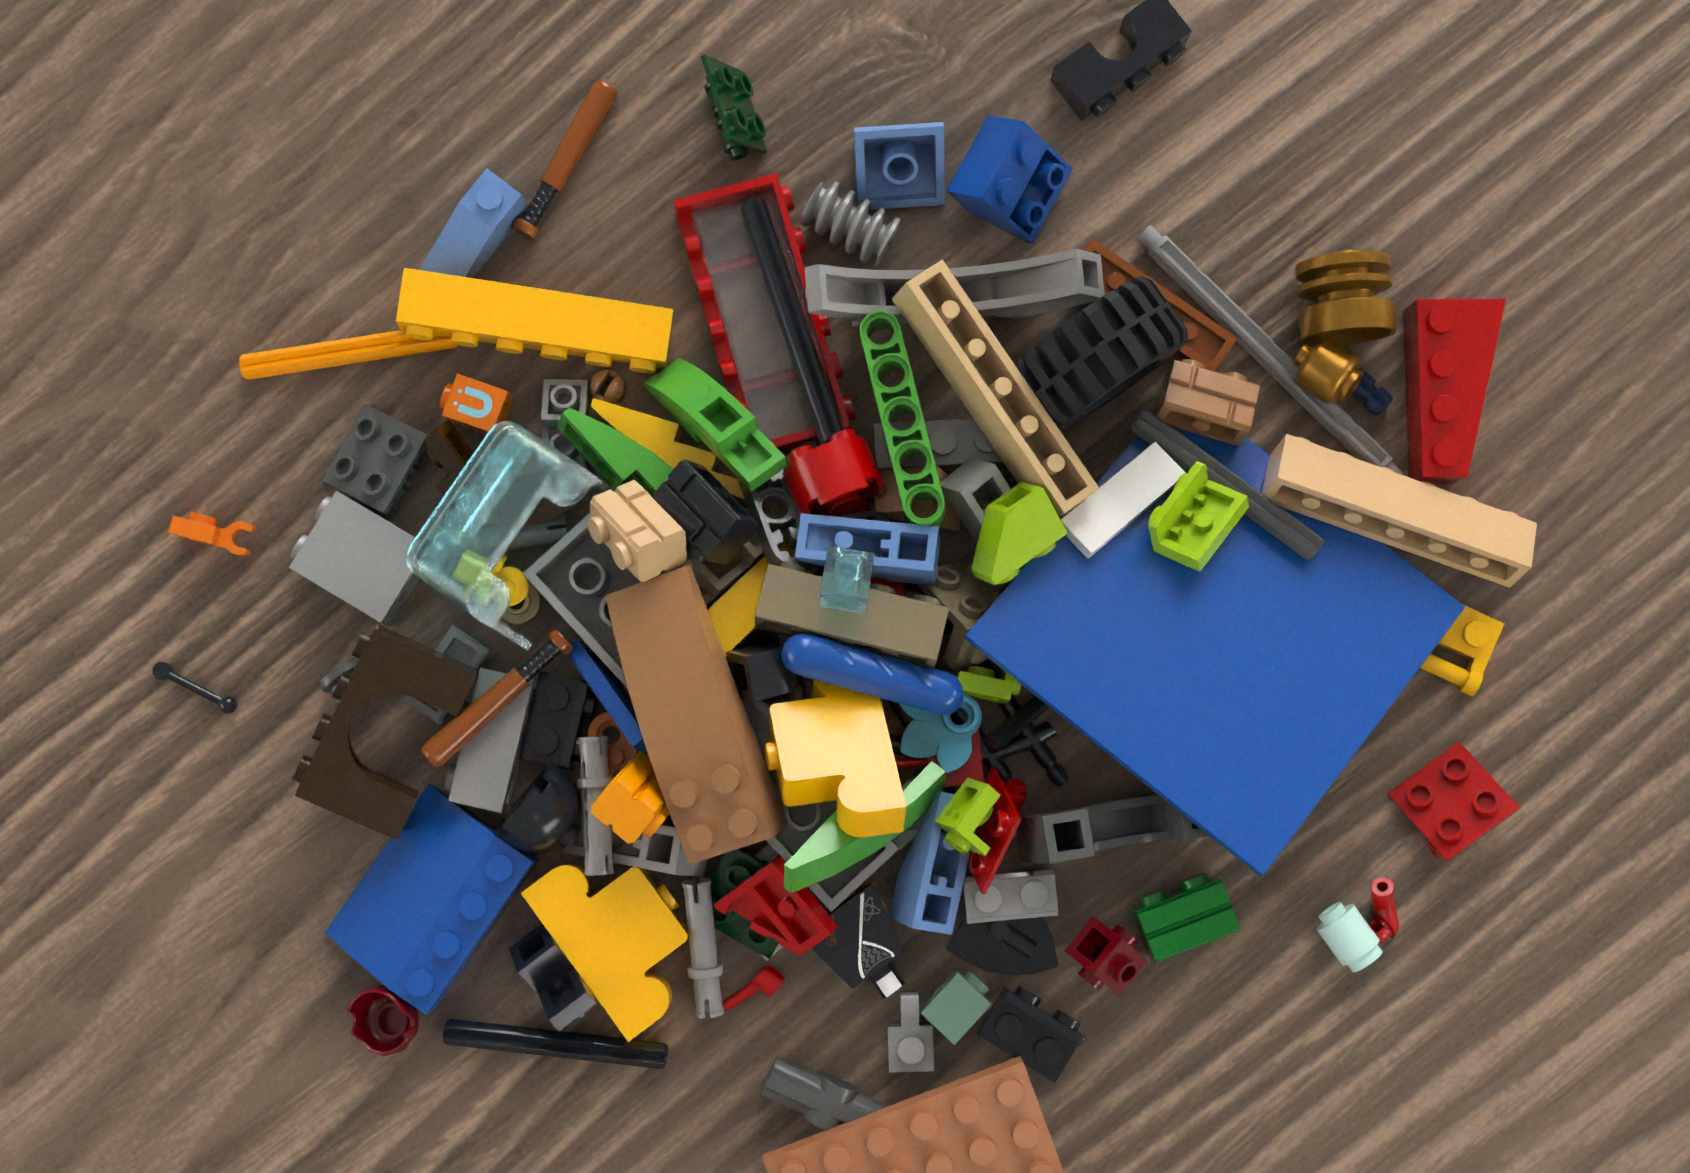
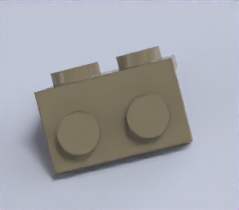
[916,557,1009,670]

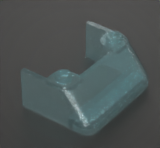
[406,421,615,651]

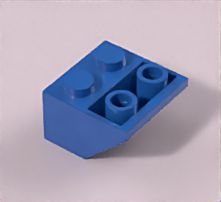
[947,115,1073,244]

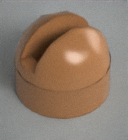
[589,369,626,405]

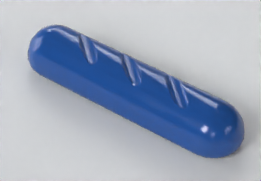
[781,632,964,715]

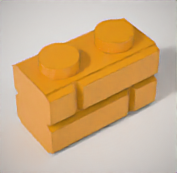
[590,751,670,844]

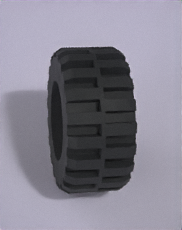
[1015,276,1188,432]

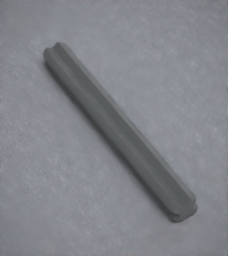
[1131,409,1324,560]

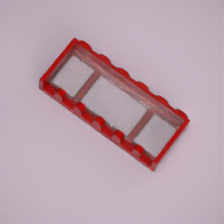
[674,173,856,452]

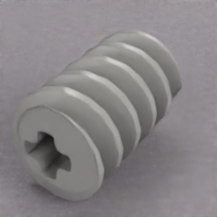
[799,181,901,267]

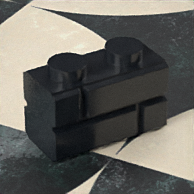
[652,459,759,565]

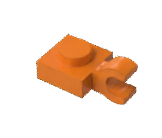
[168,511,258,557]

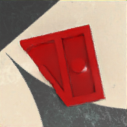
[714,854,838,956]

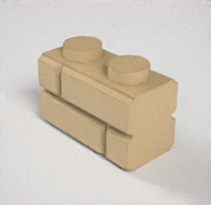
[587,480,687,582]

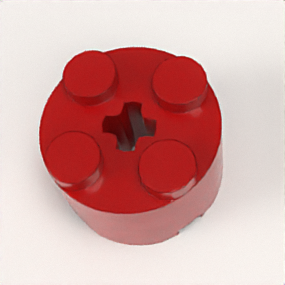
[782,429,887,517]

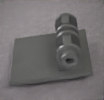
[322,404,428,516]

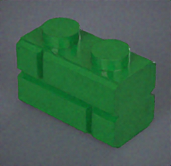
[1131,872,1240,963]

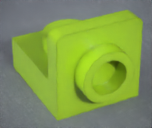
[956,666,1022,704]
[935,778,1001,856]

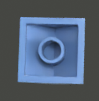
[854,122,945,210]

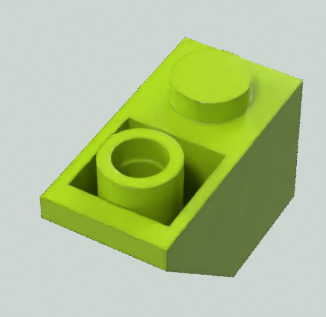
[971,481,1067,585]

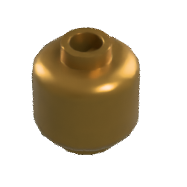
[1293,337,1364,404]

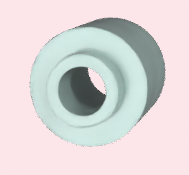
[1316,902,1382,972]

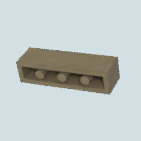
[755,562,949,668]

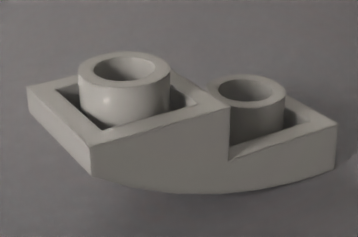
[540,379,589,475]

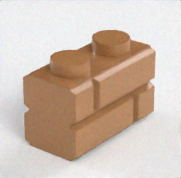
[1155,359,1260,447]

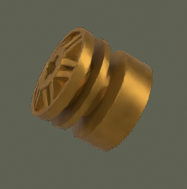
[1295,250,1397,345]

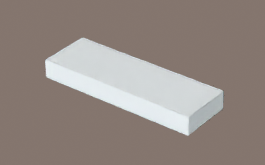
[1061,442,1187,559]

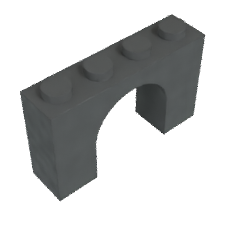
[1017,793,1209,864]

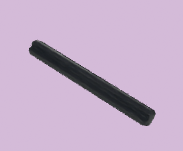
[443,1019,669,1069]

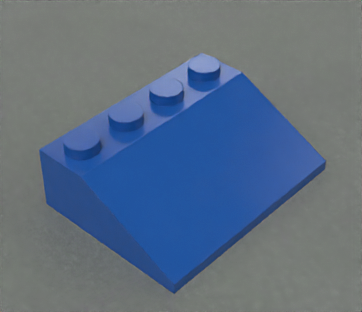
[325,783,540,1015]

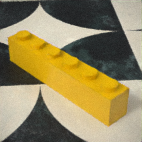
[396,268,673,374]

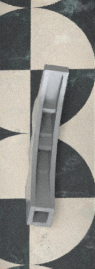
[805,249,1105,331]

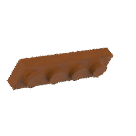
[1084,238,1238,372]

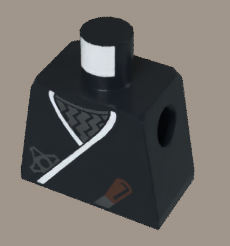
[811,883,905,999]

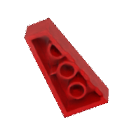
[1403,298,1507,484]

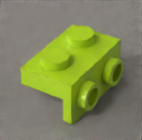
[1148,461,1249,572]

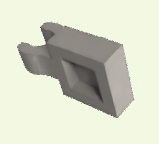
[887,991,934,1073]

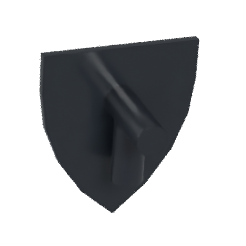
[946,873,1058,975]

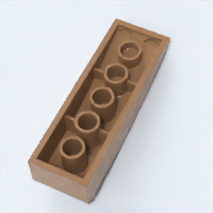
[605,564,788,865]

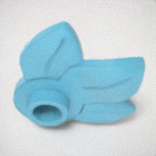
[899,694,982,773]

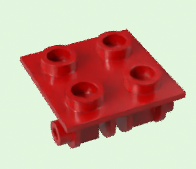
[1388,742,1520,862]
[968,766,1027,894]

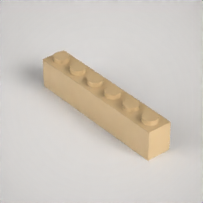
[892,259,1100,517]
[1262,434,1537,588]

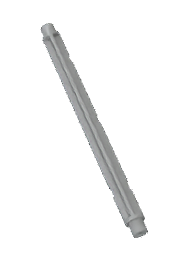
[1137,225,1403,475]

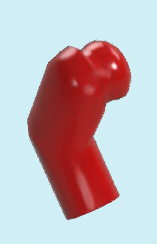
[1368,877,1399,943]

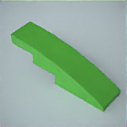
[556,408,673,497]
[784,761,946,893]

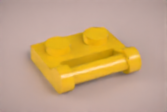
[1420,604,1505,697]

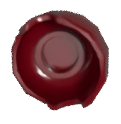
[347,985,419,1056]

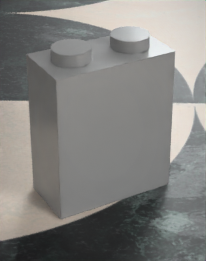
[289,491,434,626]

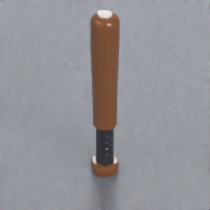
[512,80,618,240]
[421,629,573,767]

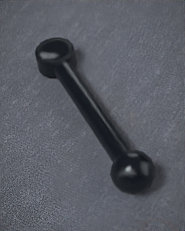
[152,662,237,714]

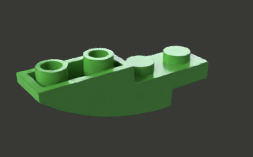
[644,358,787,492]

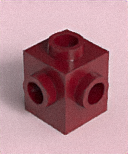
[1065,916,1147,996]

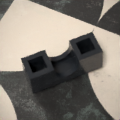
[1050,0,1192,121]

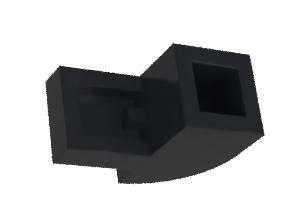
[726,635,803,702]
[509,924,596,1031]

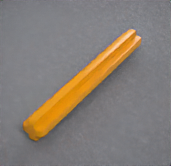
[239,330,459,380]

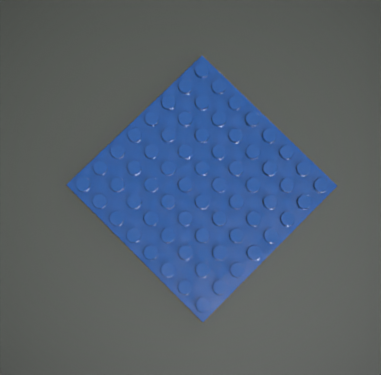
[964,427,1465,877]

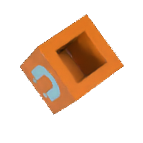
[440,373,514,440]

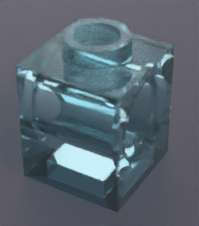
[819,546,875,614]

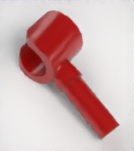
[722,965,785,1011]

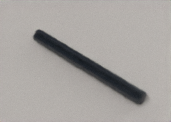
[741,198,844,445]

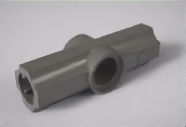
[761,1056,889,1131]

